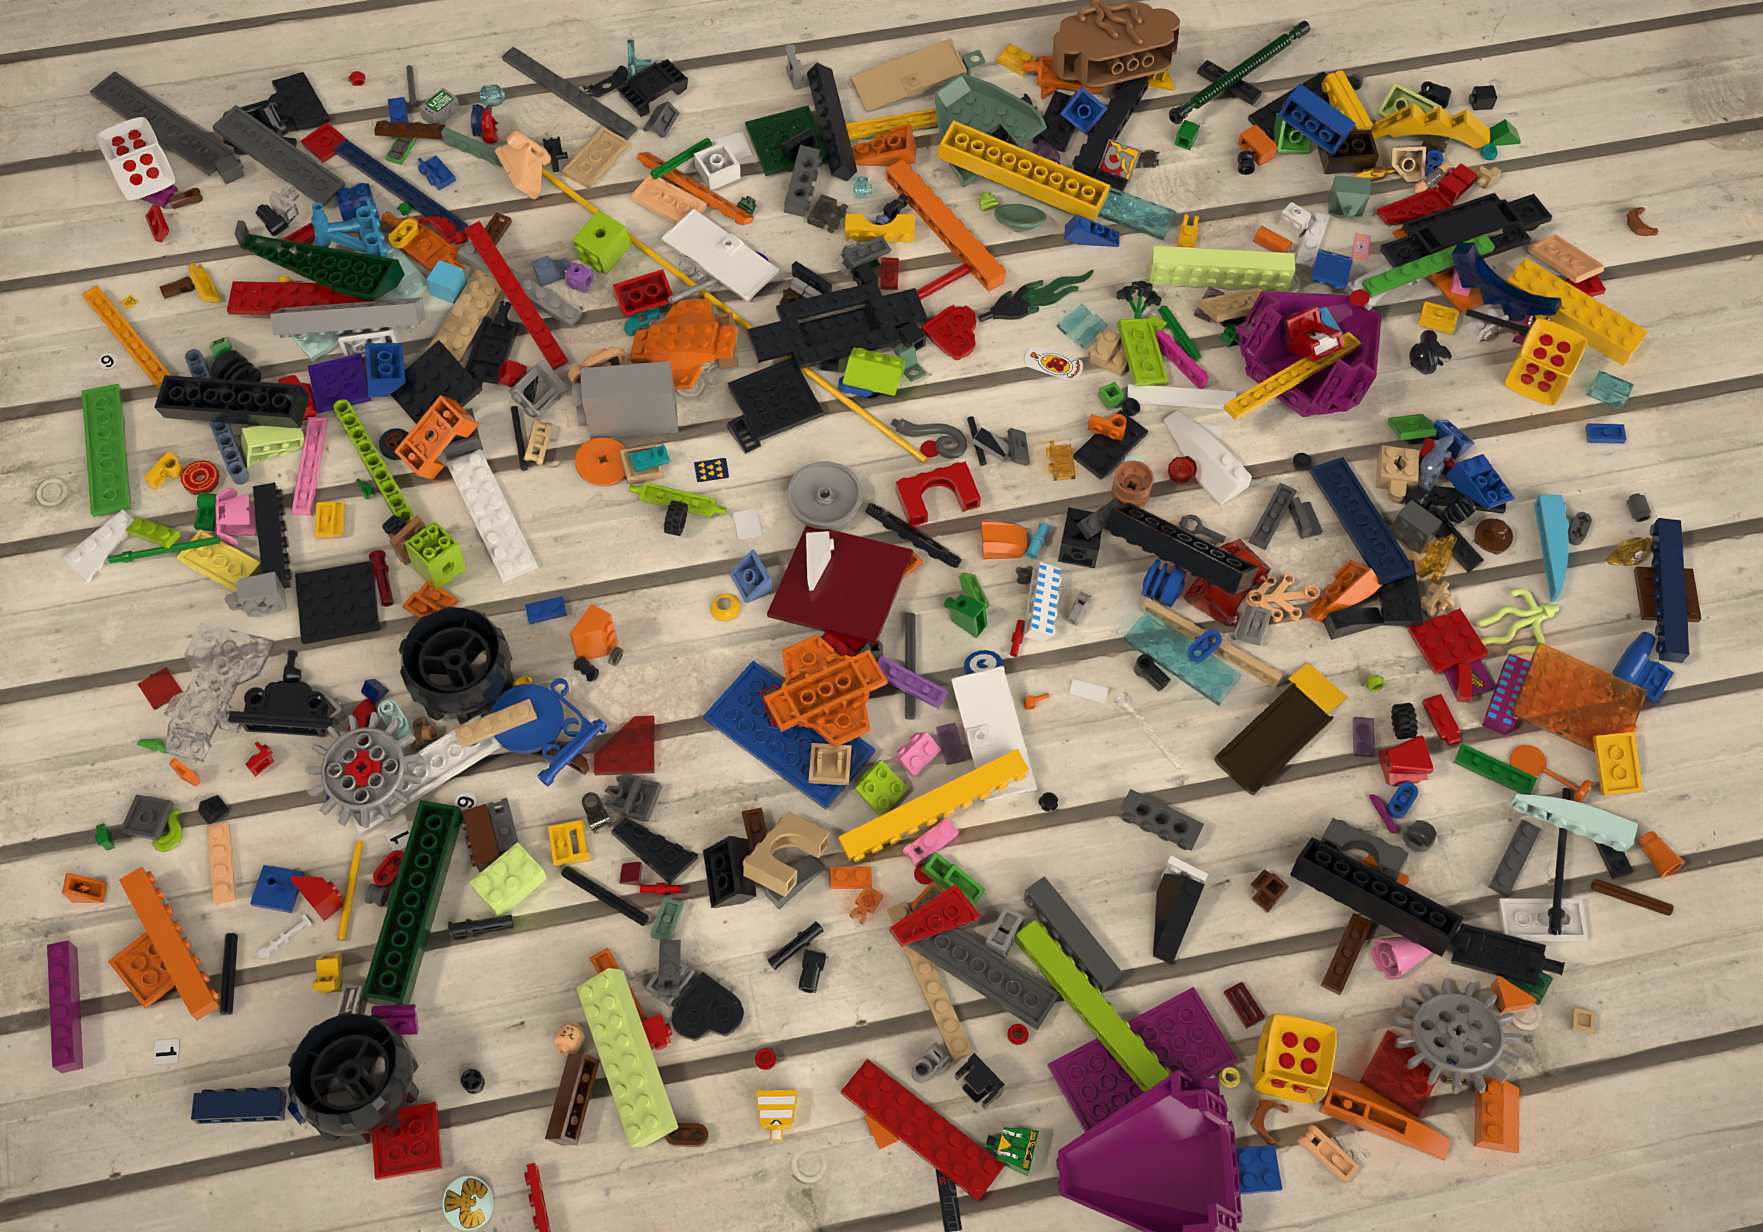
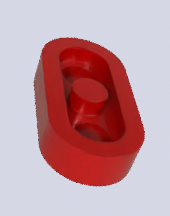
[373,850,404,888]

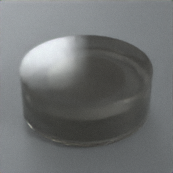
[608,646,624,666]

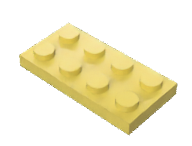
[176,529,261,592]

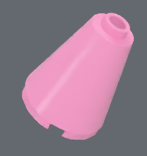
[1372,936,1432,980]

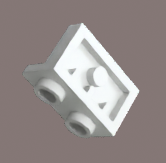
[1464,309,1509,343]
[1161,856,1208,884]

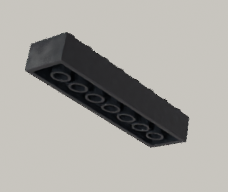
[154,375,310,428]
[1105,503,1259,595]
[1290,837,1464,957]

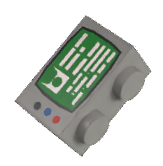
[419,88,460,125]

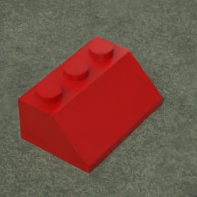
[613,269,673,318]

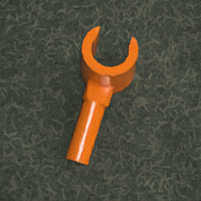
[1024,693,1050,710]

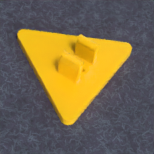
[1148,70,1175,91]

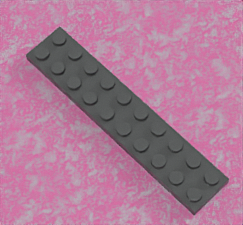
[90,71,234,176]

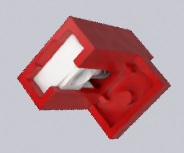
[1283,306,1345,362]

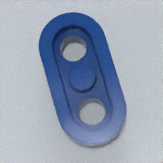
[838,376,873,397]
[1187,630,1222,663]
[1387,782,1418,819]

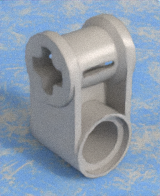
[911,1042,951,1083]

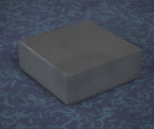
[235,220,249,245]

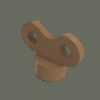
[410,717,437,750]

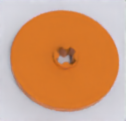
[575,437,626,486]

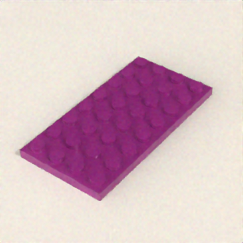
[1047,987,1238,1132]

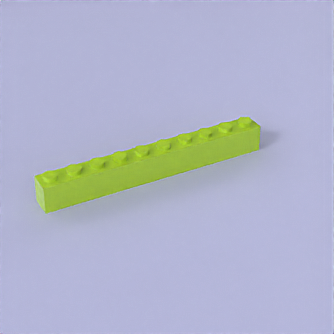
[1015,920,1172,1092]

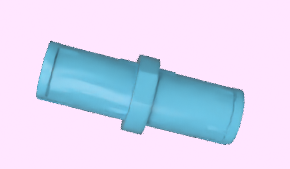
[1025,522,1051,559]

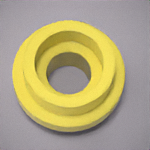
[1219,1066,1240,1088]

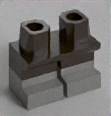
[779,277,822,305]

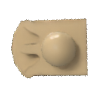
[1474,165,1502,188]

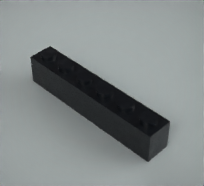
[253,482,293,589]

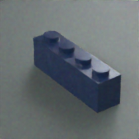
[191,1087,287,1124]

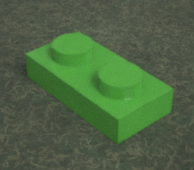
[958,572,990,609]

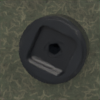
[1122,398,1140,417]

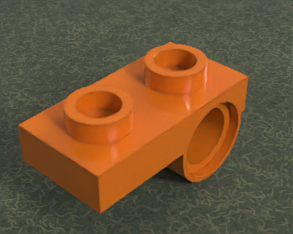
[1087,414,1127,441]

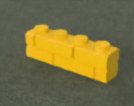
[1321,70,1373,131]

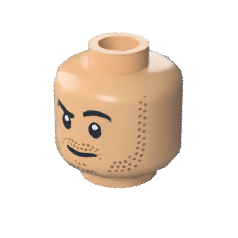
[553,1022,585,1056]

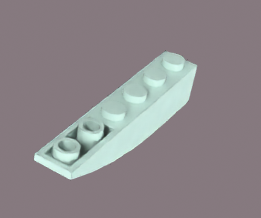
[1508,794,1638,852]

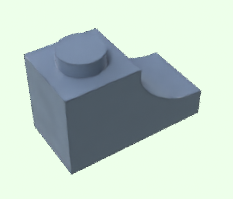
[532,256,570,287]

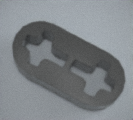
[1568,512,1592,545]

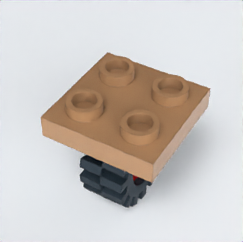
[382,515,426,565]

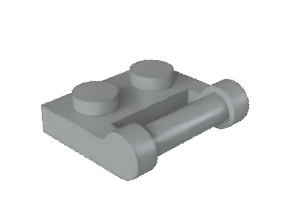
[785,44,803,90]

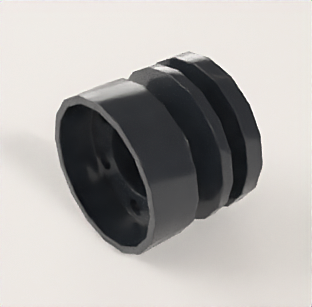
[210,350,261,382]

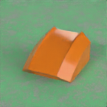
[980,520,1028,560]

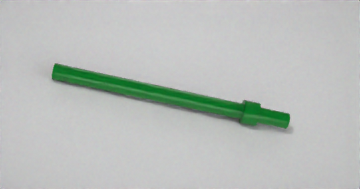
[108,536,220,564]

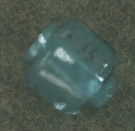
[479,84,505,107]

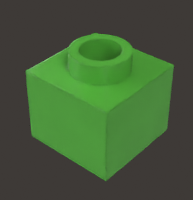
[1098,382,1124,410]

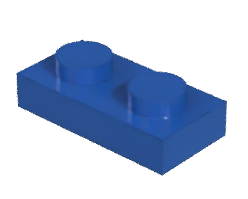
[388,97,409,123]
[1585,423,1627,444]
[525,596,567,625]

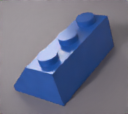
[365,343,405,397]

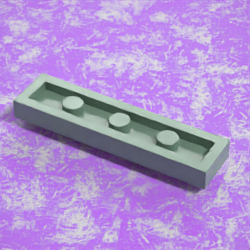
[441,127,503,167]

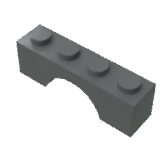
[1321,818,1409,881]

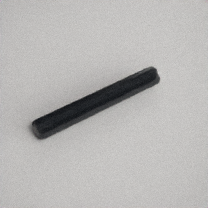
[220,933,238,1015]

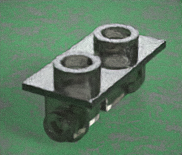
[1135,150,1160,168]

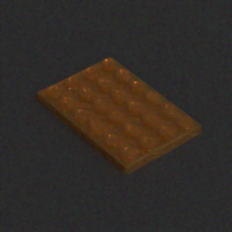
[1510,642,1648,753]

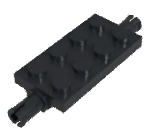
[465,301,519,395]
[1449,923,1565,986]

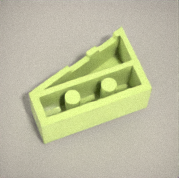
[240,426,304,468]

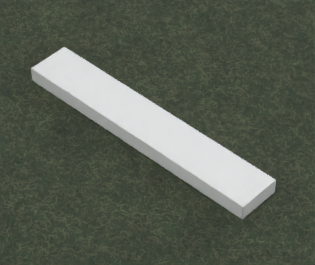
[1127,384,1236,409]

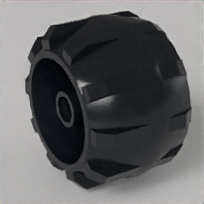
[399,606,514,725]
[288,1011,419,1146]

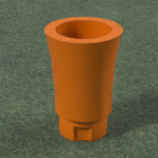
[1637,831,1685,879]

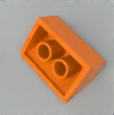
[569,604,618,660]
[1474,1077,1519,1153]

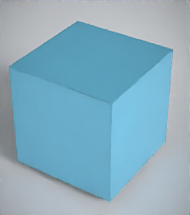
[426,260,467,304]

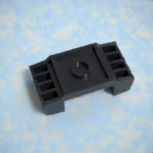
[617,59,688,117]

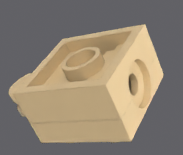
[1376,445,1419,502]

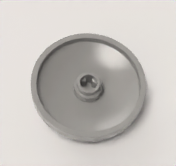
[787,461,862,529]

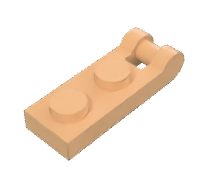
[1297,1125,1360,1184]

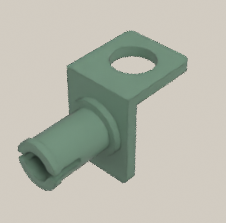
[962,50,985,75]
[894,345,926,382]

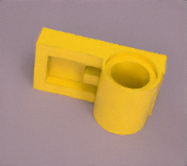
[144,451,183,491]

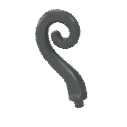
[891,418,967,459]

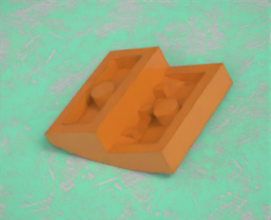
[402,581,459,618]

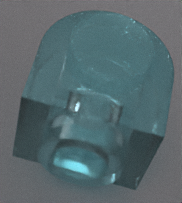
[853,176,872,198]

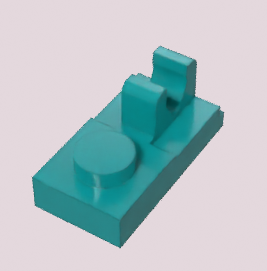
[629,444,671,473]

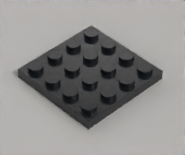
[391,340,483,438]
[728,357,824,441]
[295,561,380,644]

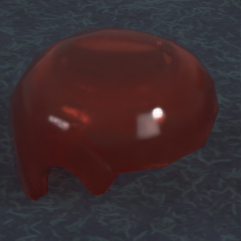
[1167,456,1197,484]

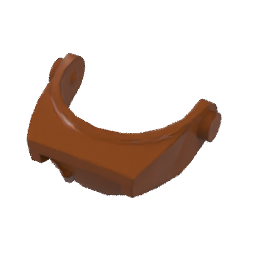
[1626,207,1658,236]
[1250,1099,1289,1145]

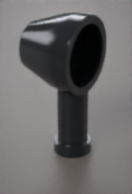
[283,650,302,683]

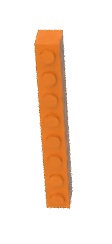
[119,867,220,1021]

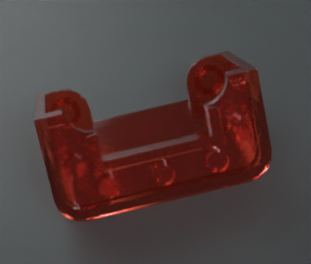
[1183,538,1271,626]

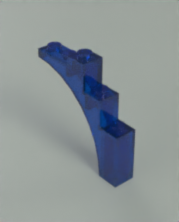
[1452,242,1562,321]

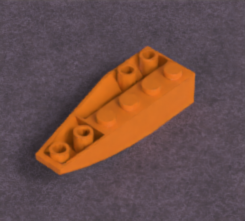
[1319,1072,1451,1161]

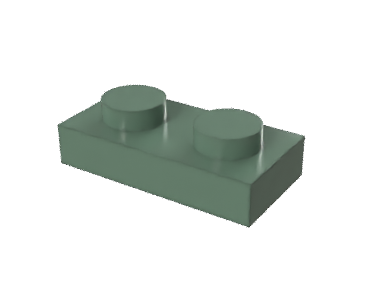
[651,897,684,940]

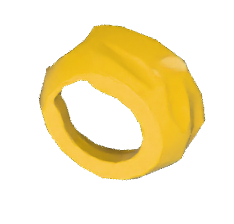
[710,593,741,621]

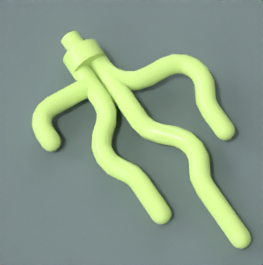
[1476,588,1559,655]

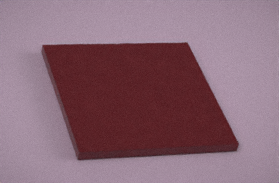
[767,525,913,645]

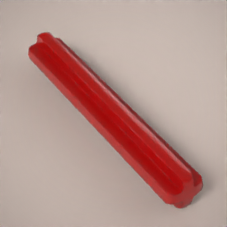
[916,263,970,300]

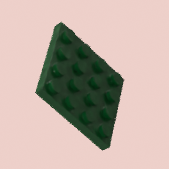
[745,105,828,176]

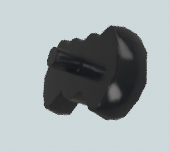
[574,656,599,682]

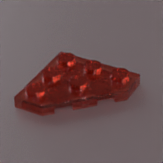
[594,716,655,776]

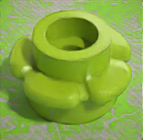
[1366,675,1385,692]

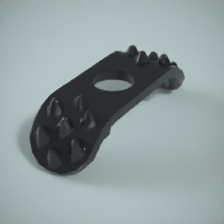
[583,66,628,97]

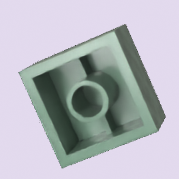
[1328,175,1370,219]

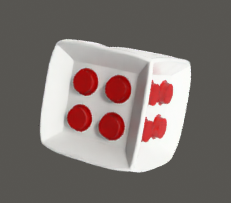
[96,117,175,200]

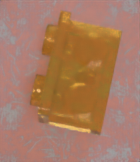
[1046,440,1076,481]

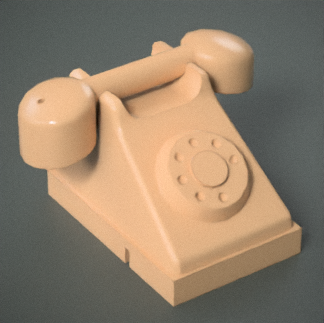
[494,130,551,200]
[568,347,628,384]

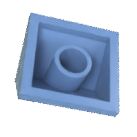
[730,549,772,603]

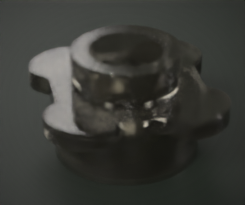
[1015,566,1033,585]

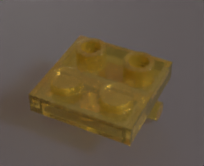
[1416,534,1458,584]

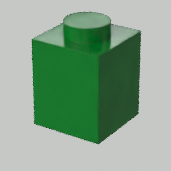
[1175,120,1200,151]

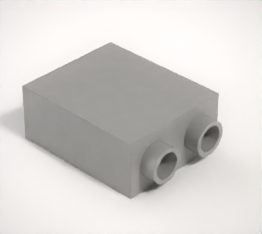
[572,361,678,439]

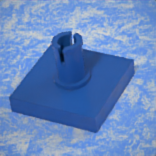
[250,865,305,913]

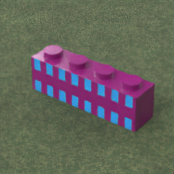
[1482,654,1533,735]

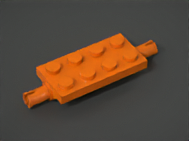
[1022,56,1120,94]
[382,211,465,272]

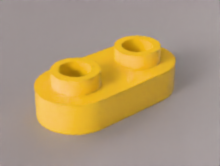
[388,219,419,249]

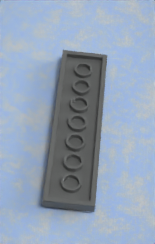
[212,105,345,207]
[906,903,1060,1030]

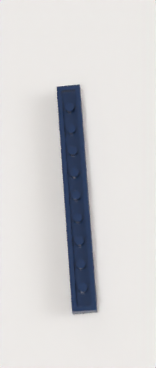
[334,139,468,233]

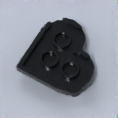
[672,972,744,1041]

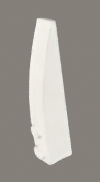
[1163,410,1252,506]

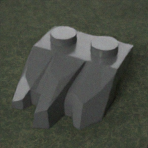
[604,773,662,822]

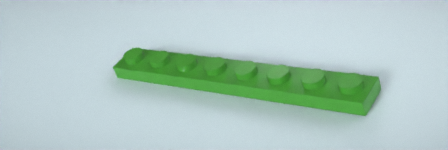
[1362,234,1495,298]

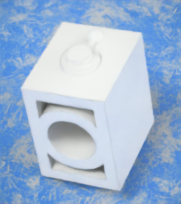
[1278,202,1311,237]

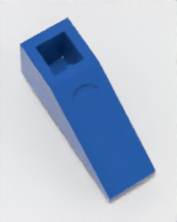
[1064,214,1119,247]

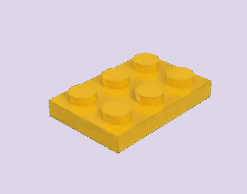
[1593,732,1643,796]

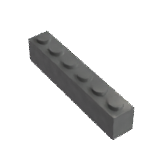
[1024,876,1123,993]

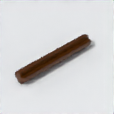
[1591,879,1674,916]

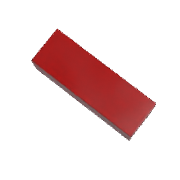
[1456,663,1472,703]

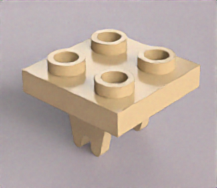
[809,743,852,786]

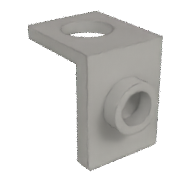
[323,692,347,732]

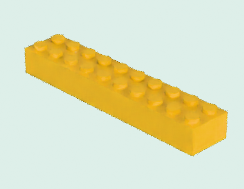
[937,120,1111,222]

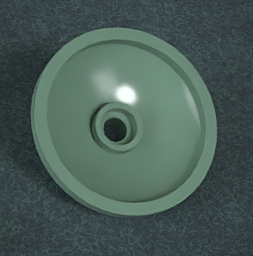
[994,204,1046,232]

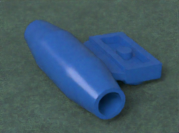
[1605,632,1674,704]

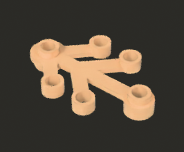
[1245,574,1320,622]

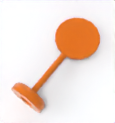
[1510,745,1593,803]

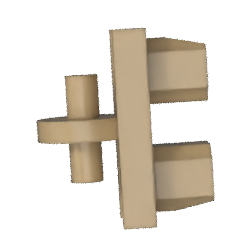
[1420,581,1454,618]

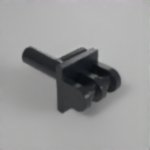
[543,136,568,172]

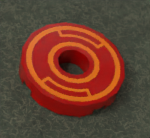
[181,460,220,495]

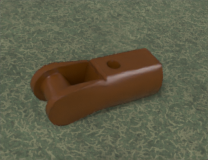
[168,188,203,210]
[159,277,195,299]

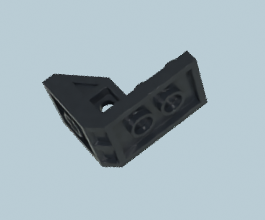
[1058,507,1102,569]

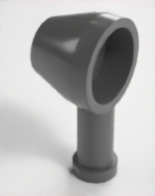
[1334,71,1364,91]

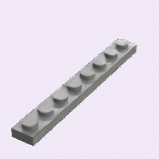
[457,241,582,328]

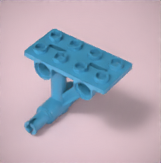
[311,199,388,258]

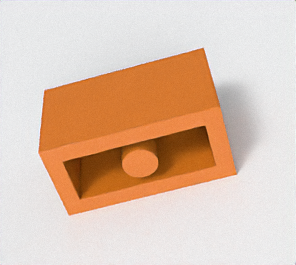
[1238,125,1278,166]

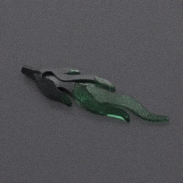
[978,270,1094,322]

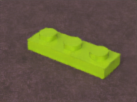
[125,517,181,549]

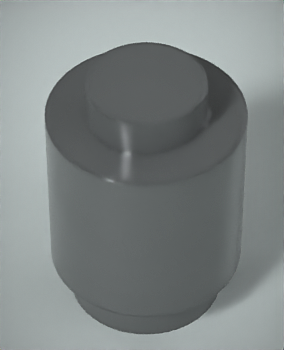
[1627,493,1651,522]

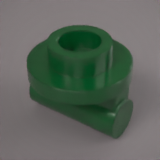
[737,195,757,215]

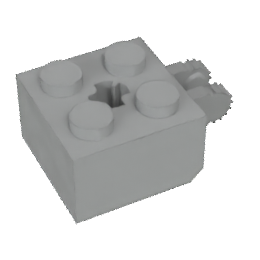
[224,572,287,617]

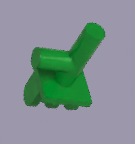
[1220,322,1240,347]

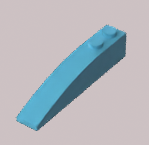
[1534,495,1569,603]

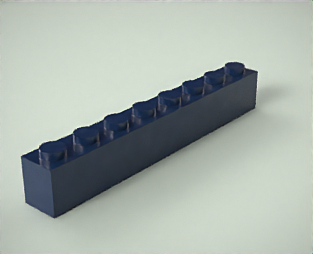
[1650,518,1690,663]

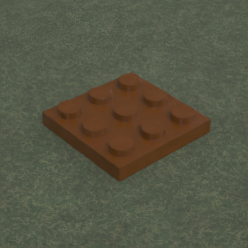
[1634,566,1701,622]

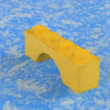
[845,214,915,242]

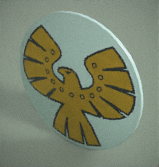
[442,1176,494,1231]

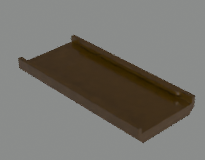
[1214,683,1334,795]

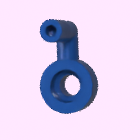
[1425,150,1443,177]

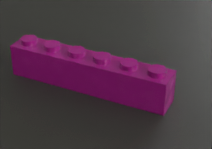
[47,940,83,1073]

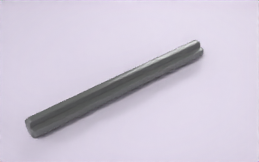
[905,613,916,720]

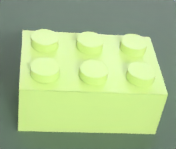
[469,842,547,917]

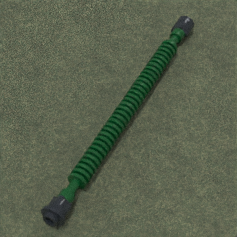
[1169,21,1310,124]

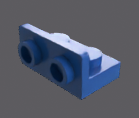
[417,156,456,190]

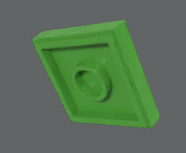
[1388,414,1436,440]

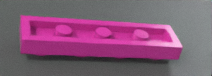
[1156,329,1209,389]

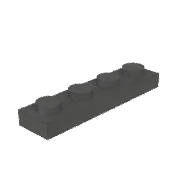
[1248,483,1297,550]
[1488,819,1541,897]

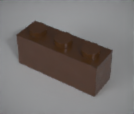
[461,804,501,872]

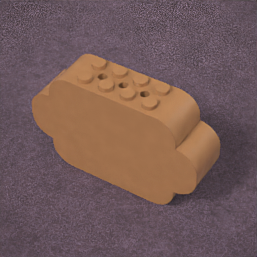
[1052,2,1180,87]

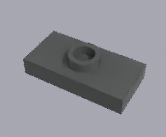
[1007,428,1030,466]

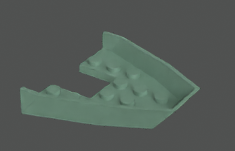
[934,73,1047,187]

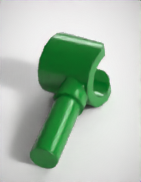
[356,479,375,499]

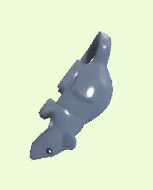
[1421,435,1454,491]

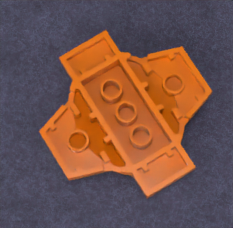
[629,298,738,390]
[763,634,887,748]

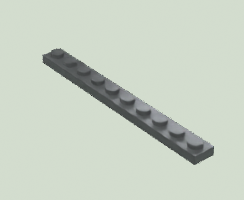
[502,47,637,140]

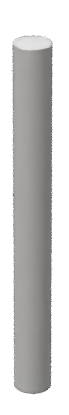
[668,278,720,304]

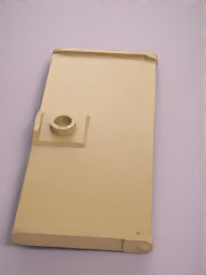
[851,38,967,112]

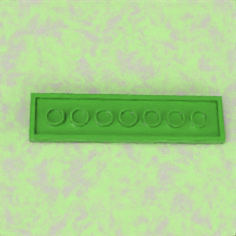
[82,384,131,517]

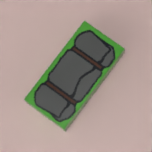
[385,137,417,165]

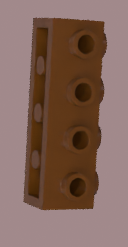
[545,1053,600,1146]

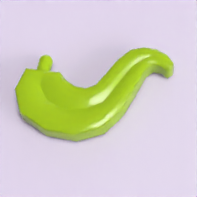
[152,809,183,852]

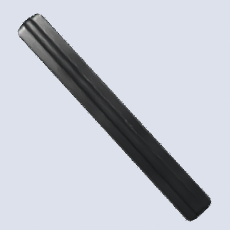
[561,866,649,926]

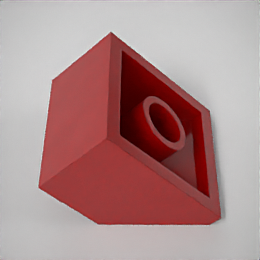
[290,876,343,921]

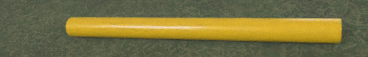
[337,841,364,941]

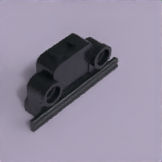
[228,681,333,737]

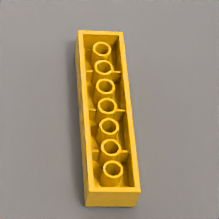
[1501,257,1649,366]

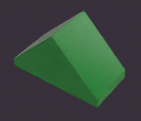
[1489,119,1521,146]

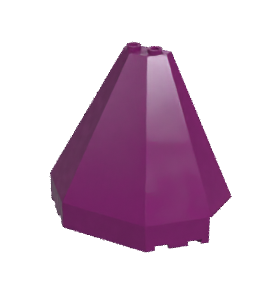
[1235,291,1382,417]
[1056,1070,1243,1232]

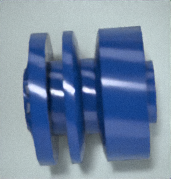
[1141,559,1187,608]

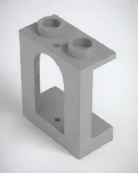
[508,360,568,418]

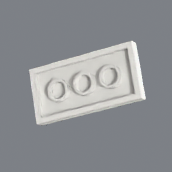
[1498,898,1588,941]

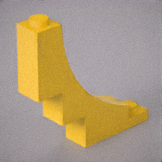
[1371,103,1490,150]

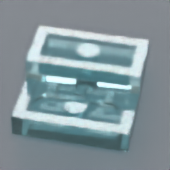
[1057,303,1108,348]

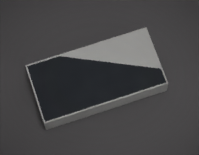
[972,427,1010,462]

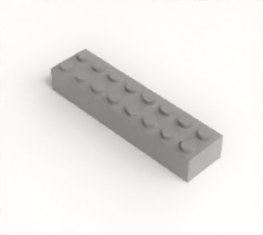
[270,298,425,338]

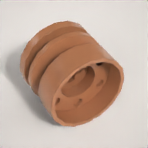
[1111,460,1154,508]

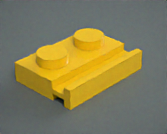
[996,43,1037,77]
[1418,301,1459,335]
[314,501,346,539]

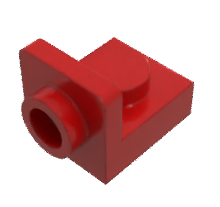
[245,741,275,777]

